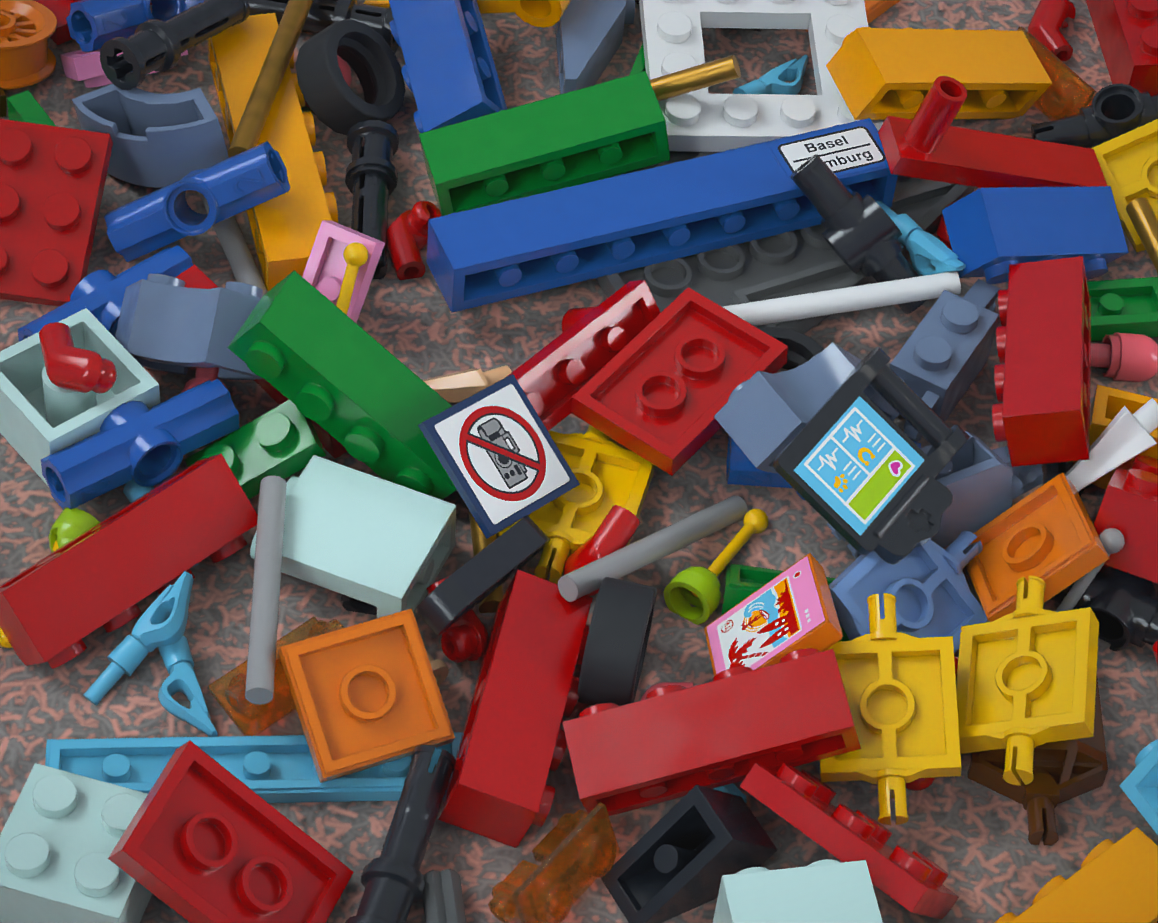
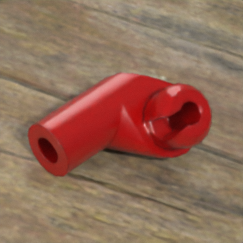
[387,201,442,280]
[39,322,117,394]

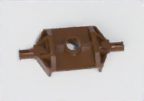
[967,676,1108,846]

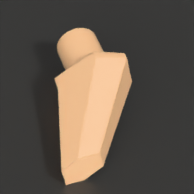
[423,365,512,404]

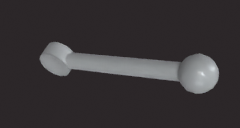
[1056,528,1125,612]

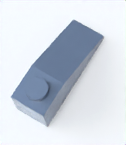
[555,0,635,94]

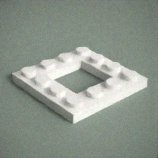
[639,0,884,152]

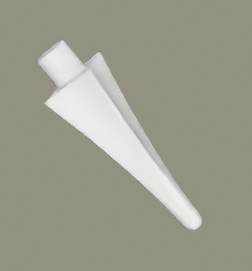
[1065,398,1158,492]

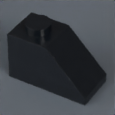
[601,785,778,923]

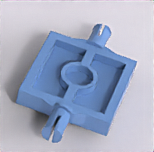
[829,531,988,653]

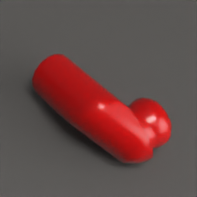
[1028,0,1076,64]
[563,505,641,596]
[426,576,489,663]

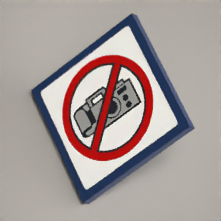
[418,374,580,539]

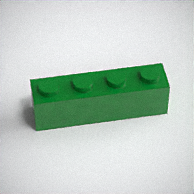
[419,71,670,216]
[227,270,457,500]

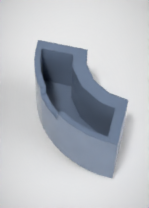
[72,84,229,188]
[115,274,263,380]
[714,342,899,473]

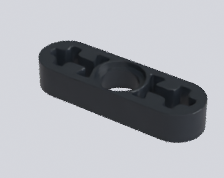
[415,515,550,636]

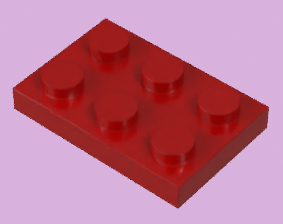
[0,119,113,307]
[571,287,788,476]
[108,740,354,923]
[740,762,959,920]

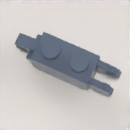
[890,279,1000,442]
[826,430,1043,559]

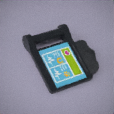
[773,347,970,564]

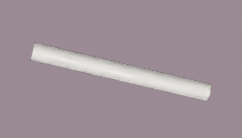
[722,271,961,326]

